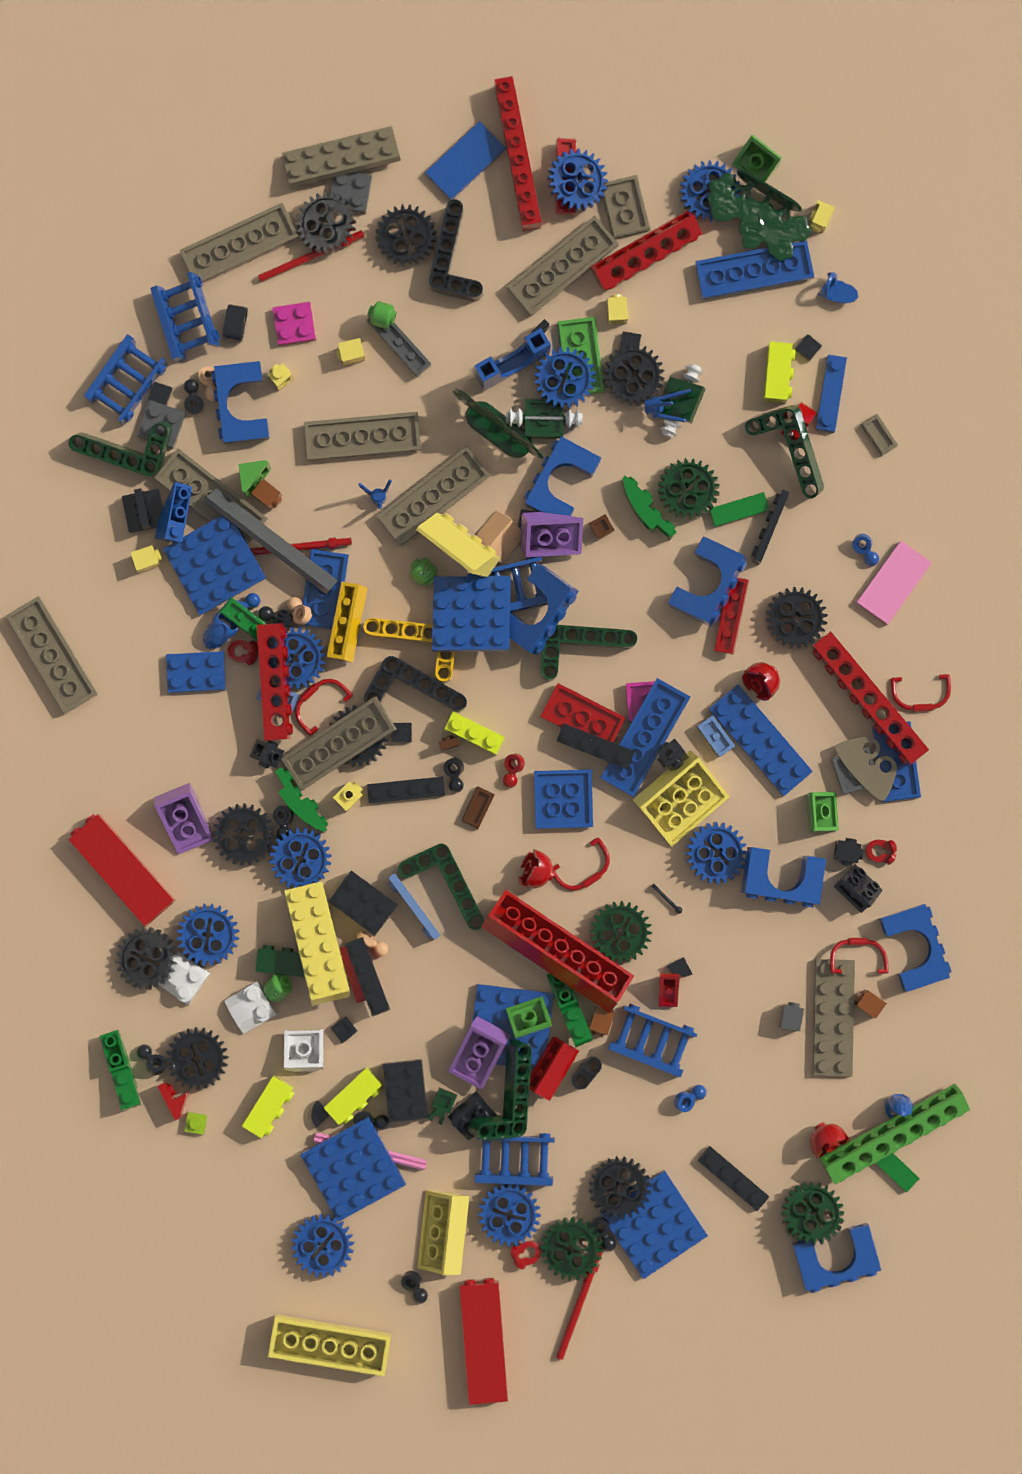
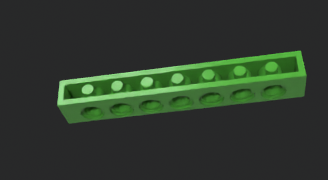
[820,1084,970,1185]

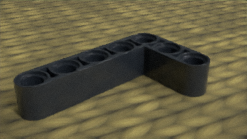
[429,199,483,301]
[364,656,467,712]

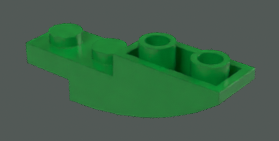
[622,475,677,540]
[275,767,329,833]
[547,973,593,1048]
[100,1030,141,1111]

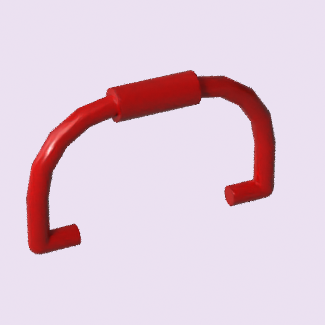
[890,674,951,712]
[295,678,353,736]
[552,837,610,890]
[830,938,889,974]

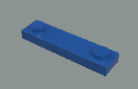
[816,354,847,433]

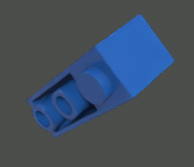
[155,482,192,543]

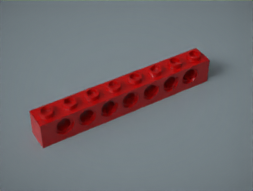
[494,76,542,232]
[812,631,929,766]

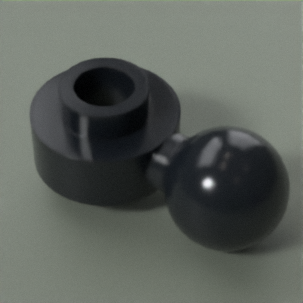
[184,379,204,414]
[258,606,293,627]
[443,757,464,793]
[273,806,294,840]
[137,1044,166,1075]
[354,1111,390,1130]
[590,1217,616,1252]
[401,1271,428,1304]

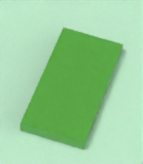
[557,317,605,394]

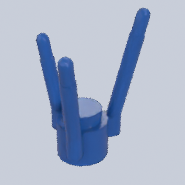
[644,389,691,422]
[358,479,392,509]

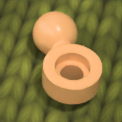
[198,367,217,401]
[287,597,312,625]
[356,929,388,957]

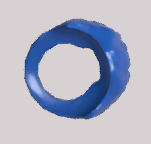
[818,272,858,303]
[202,612,239,649]
[885,1094,913,1119]

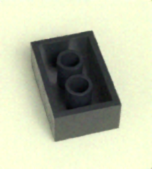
[328,870,398,936]
[383,1059,428,1122]

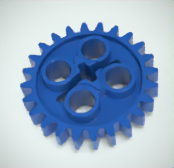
[547,148,608,211]
[679,160,741,223]
[534,347,596,410]
[269,627,327,689]
[685,822,747,884]
[269,827,332,888]
[177,904,240,966]
[478,1184,541,1247]
[291,1213,354,1278]

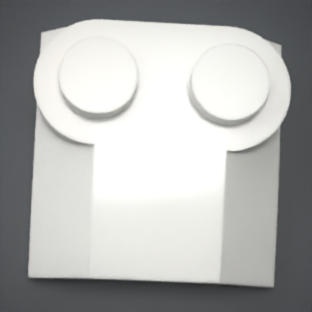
[158,952,211,1005]
[224,981,277,1034]
[284,1029,324,1072]

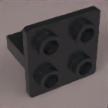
[122,488,163,533]
[833,864,882,913]
[447,1091,497,1140]

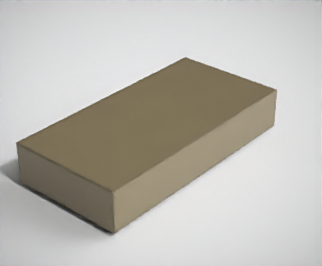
[861,414,898,456]

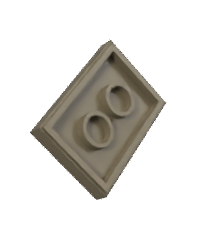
[603,175,650,239]

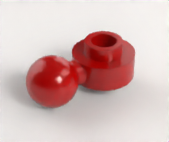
[502,753,525,788]

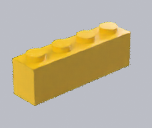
[327,582,368,663]

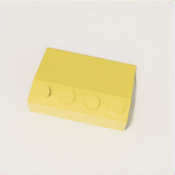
[632,750,730,847]

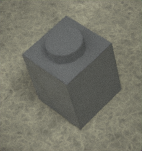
[779,1002,804,1032]

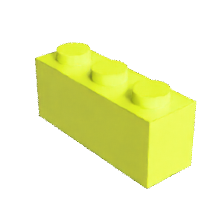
[763,341,795,404]
[444,712,505,755]
[324,1067,383,1125]
[242,1075,295,1138]

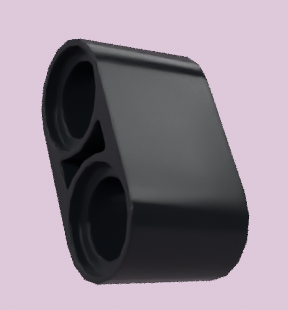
[222,304,248,343]
[571,1056,602,1090]

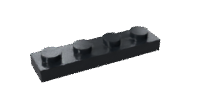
[751,490,790,565]
[557,723,635,769]
[367,776,445,804]
[345,937,391,1017]
[697,1146,770,1211]

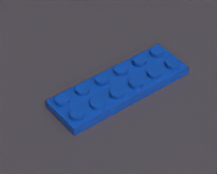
[695,240,814,300]
[601,678,691,797]
[709,684,813,797]

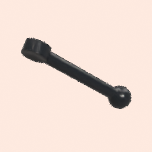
[651,884,683,914]

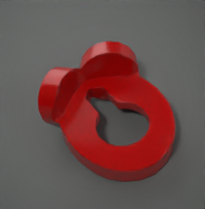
[227,640,258,666]
[866,839,897,865]
[510,1241,541,1270]

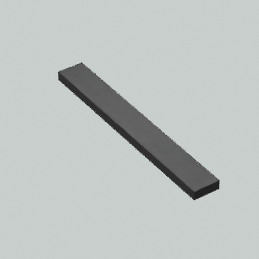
[204,488,338,594]

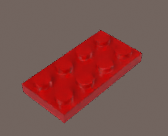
[540,683,626,742]

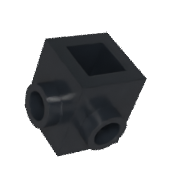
[249,739,284,769]
[657,739,689,771]

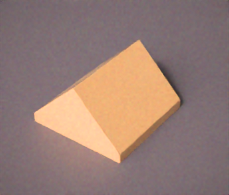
[476,511,521,564]

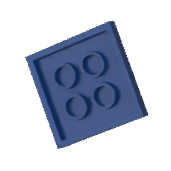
[534,769,593,829]

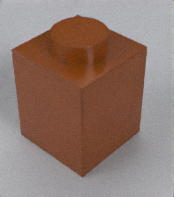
[251,479,282,510]
[854,989,887,1019]
[589,1007,615,1037]

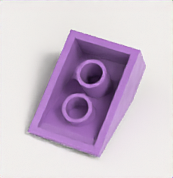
[520,512,583,557]
[154,783,214,854]
[448,1017,511,1090]

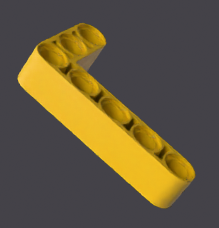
[363,618,455,683]

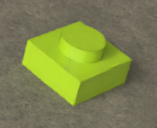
[185,1112,208,1135]

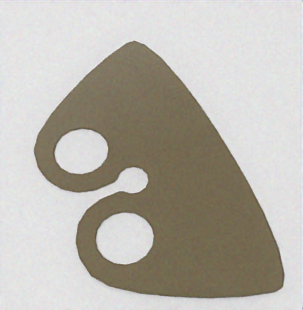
[835,737,897,801]

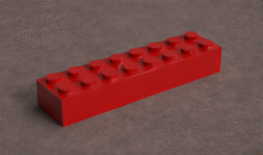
[481,890,634,1013]

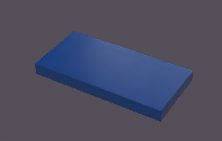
[425,121,506,200]
[300,549,349,629]
[872,721,921,802]

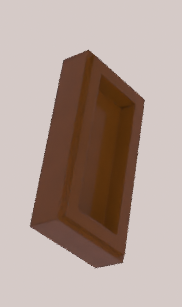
[461,786,495,829]

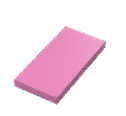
[856,541,932,625]

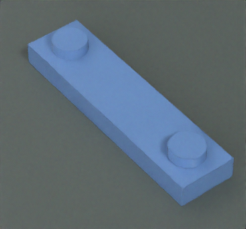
[388,873,441,940]

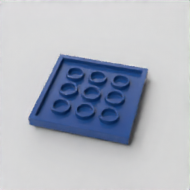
[163,515,267,616]
[432,576,511,652]
[473,984,554,1069]
[300,1116,406,1222]
[600,1170,708,1279]

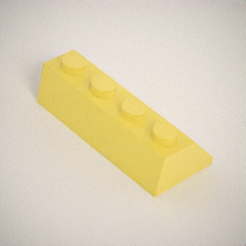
[416,513,500,577]
[417,1190,469,1275]

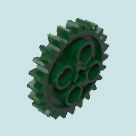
[658,458,720,520]
[589,901,652,963]
[781,1181,845,1246]
[540,1216,604,1281]

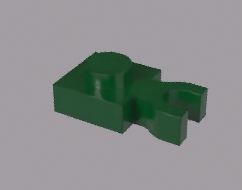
[428,1087,457,1125]

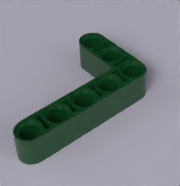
[745,405,824,499]
[68,421,172,476]
[541,625,637,681]
[398,843,484,930]
[468,1039,532,1140]

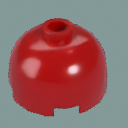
[742,662,780,701]
[518,849,554,889]
[810,1122,850,1159]

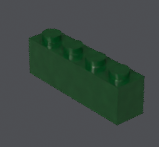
[255,945,305,977]

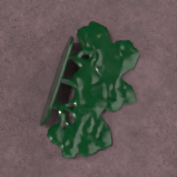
[708,170,812,261]
[453,388,544,459]

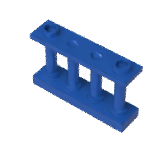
[150,272,220,362]
[84,334,167,425]
[467,557,548,613]
[608,1003,697,1078]
[475,1133,555,1186]

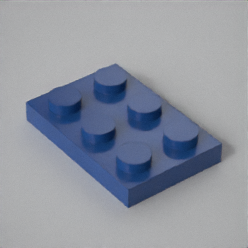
[166,651,226,693]

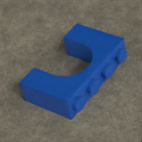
[474,328,551,391]
[211,361,270,444]
[524,436,601,516]
[668,536,747,627]
[510,564,579,655]
[741,847,826,908]
[879,904,951,992]
[792,1223,881,1293]

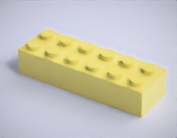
[284,882,350,1006]
[268,1314,392,1376]

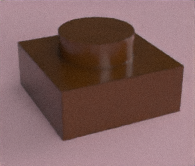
[589,514,615,541]
[439,735,460,751]

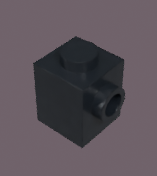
[833,838,864,866]

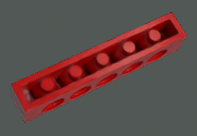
[590,210,703,290]
[257,623,293,741]

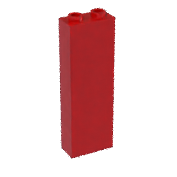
[68,814,176,926]
[460,1278,508,1405]

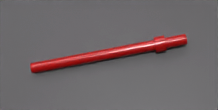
[258,230,365,282]
[250,537,352,555]
[556,1247,603,1360]

